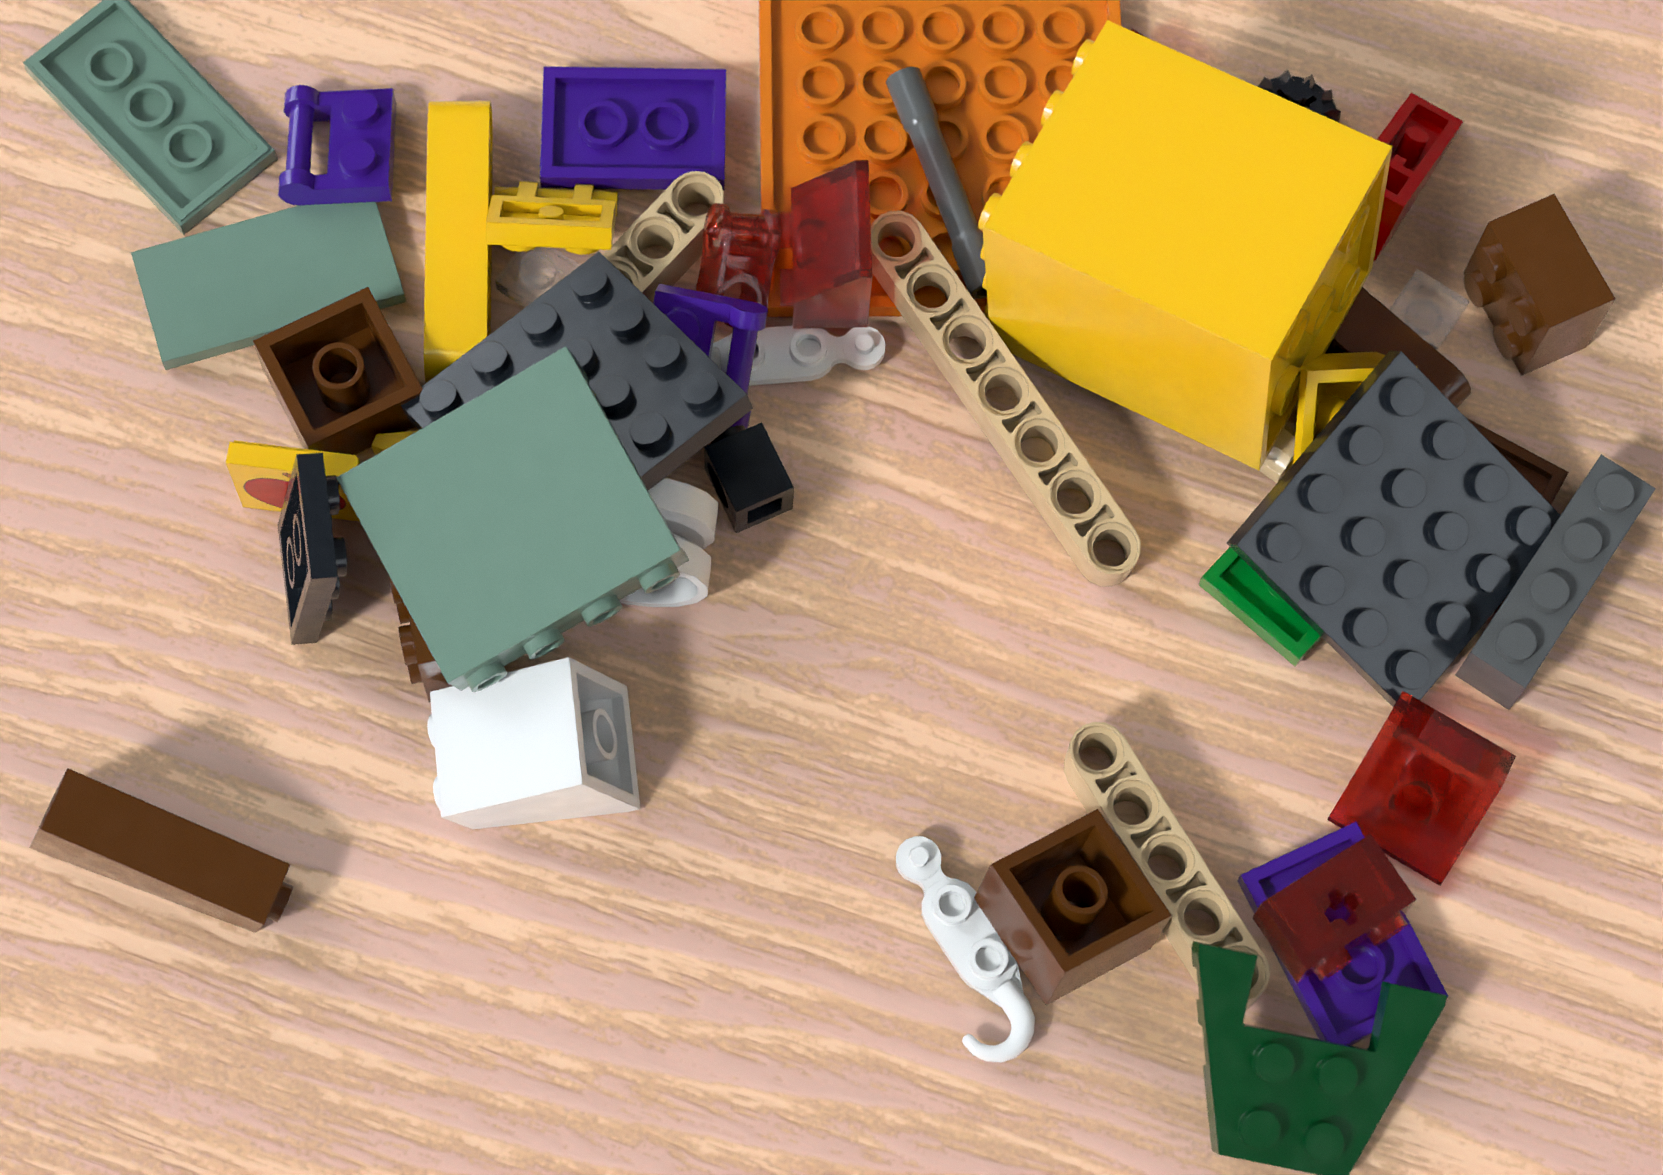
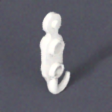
[711,324,886,386]
[896,836,1035,1063]

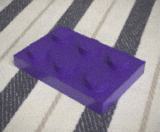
[540,66,726,190]
[1237,822,1449,1046]

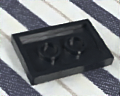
[277,453,347,645]

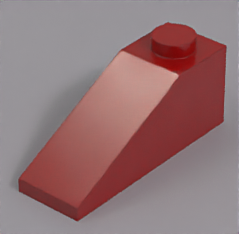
[1374,92,1464,261]

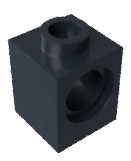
[704,422,794,533]

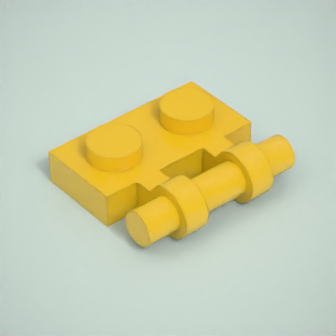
[486,181,618,255]

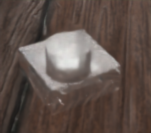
[495,247,580,308]
[1389,269,1470,351]

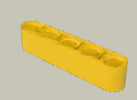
[424,101,493,383]

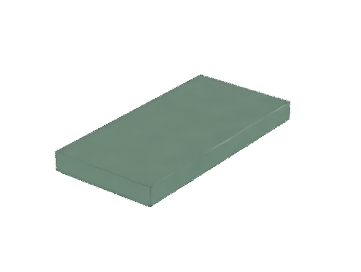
[23,0,277,235]
[131,202,406,370]

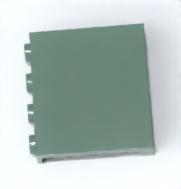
[337,346,689,692]

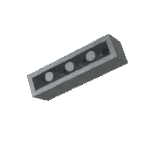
[1455,454,1656,710]

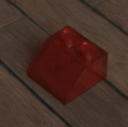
[778,160,873,329]
[1327,691,1516,886]

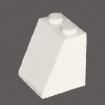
[427,657,640,829]

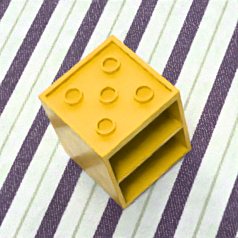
[978,20,1392,470]

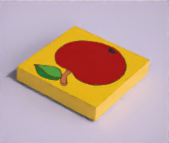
[226,440,360,522]

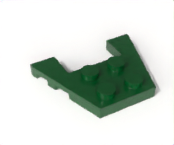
[1191,941,1447,1175]

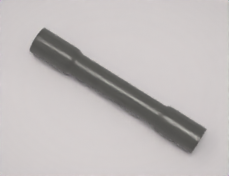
[886,67,987,299]

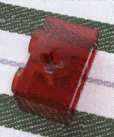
[1252,834,1417,983]

